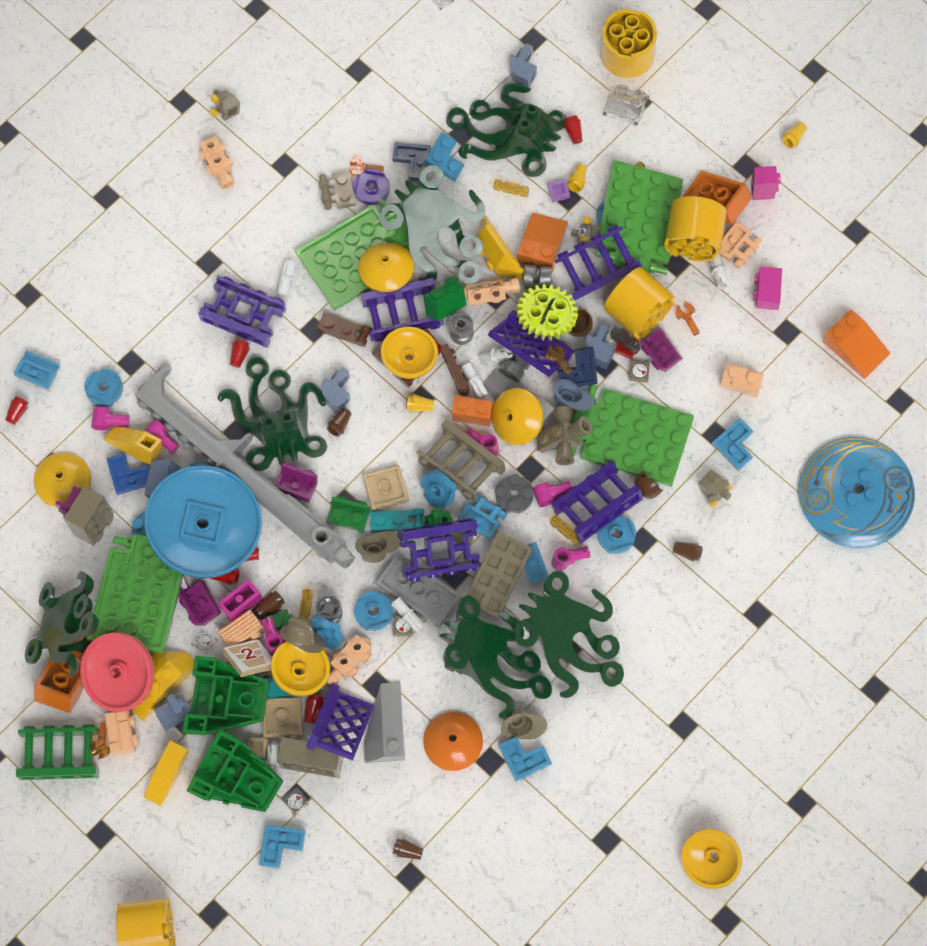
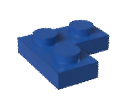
[107,453,150,495]

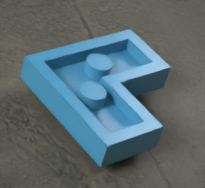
[423,132,464,182]
[712,418,753,471]
[525,542,549,585]
[499,737,552,782]
[259,825,306,869]

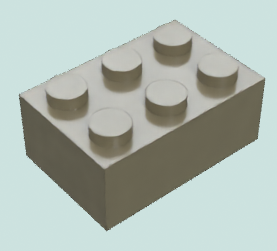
[64,486,114,546]
[277,735,344,778]

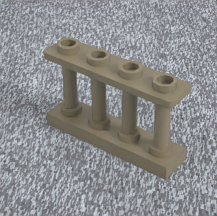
[416,419,506,502]

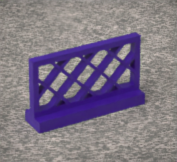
[487,310,574,377]
[306,683,375,761]

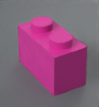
[751,166,781,200]
[753,267,782,310]
[218,579,263,622]

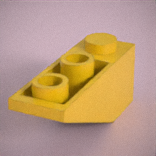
[103,426,162,466]

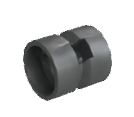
[524,264,552,289]
[449,313,474,345]
[499,353,530,383]
[315,594,343,623]

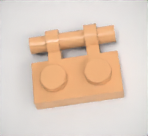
[719,221,762,269]

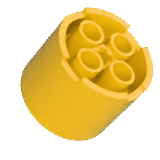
[601,8,657,78]
[664,196,727,262]
[604,267,675,340]
[116,898,176,946]

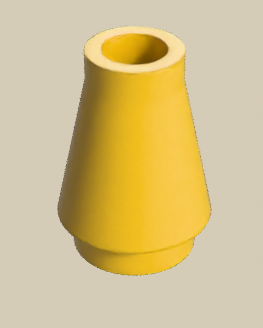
[782,122,807,148]
[567,164,587,192]
[406,394,434,412]

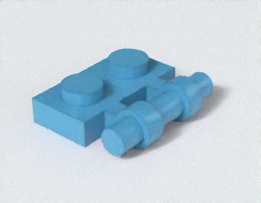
[457,495,508,540]

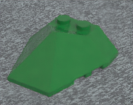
[182,656,270,736]
[186,729,284,812]

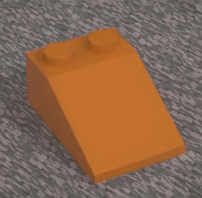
[682,171,752,225]
[517,213,568,272]
[823,309,890,379]
[34,650,84,713]

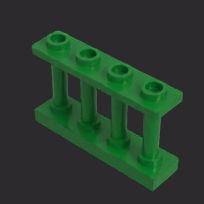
[16,724,100,780]

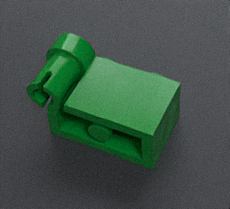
[423,276,466,321]

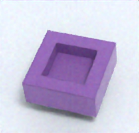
[547,179,570,203]

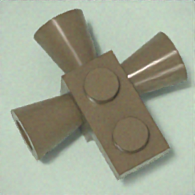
[537,406,592,465]

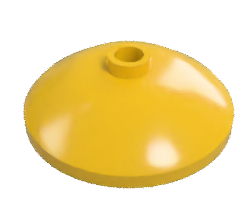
[358,243,414,292]
[381,327,438,379]
[491,388,544,446]
[34,452,91,507]
[270,642,330,696]
[681,828,742,889]

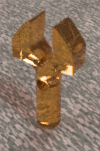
[349,157,384,177]
[675,302,700,336]
[546,345,572,374]
[90,722,110,759]

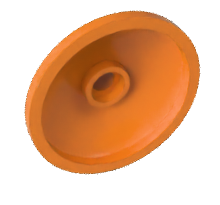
[423,712,483,771]

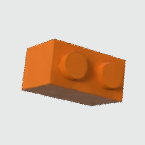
[452,395,493,427]

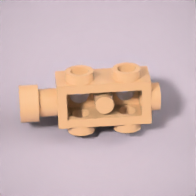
[199,136,235,189]
[464,278,520,306]
[326,634,372,688]

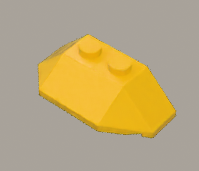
[477,215,525,280]
[131,651,194,721]

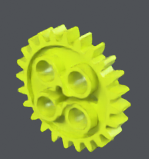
[517,284,578,341]

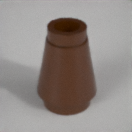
[327,408,352,437]
[673,542,703,562]
[255,590,285,618]
[392,838,424,860]

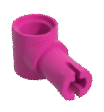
[91,407,130,431]
[144,419,179,454]
[465,428,500,456]
[532,481,572,507]
[551,546,591,571]
[261,617,284,656]

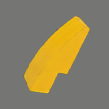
[144,740,190,806]

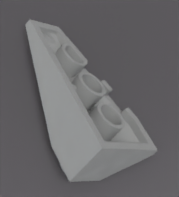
[484,370,554,443]
[364,682,405,763]

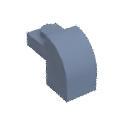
[509,43,537,87]
[586,322,615,369]
[321,367,351,413]
[154,694,191,731]

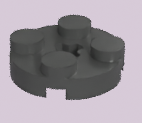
[495,474,534,513]

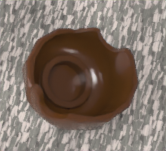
[567,309,593,337]
[634,472,664,499]

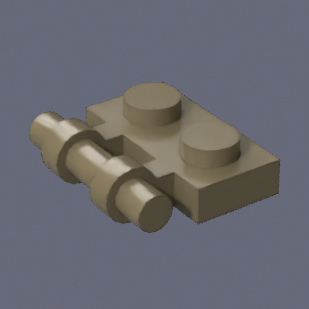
[318,170,356,210]

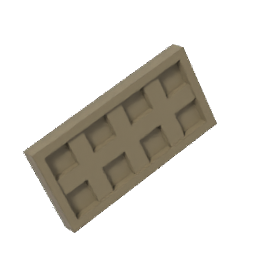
[467,531,534,618]

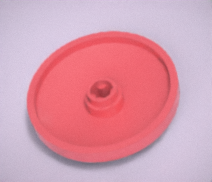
[80,632,155,712]

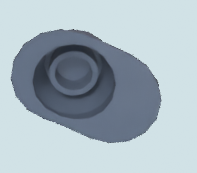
[553,379,594,411]

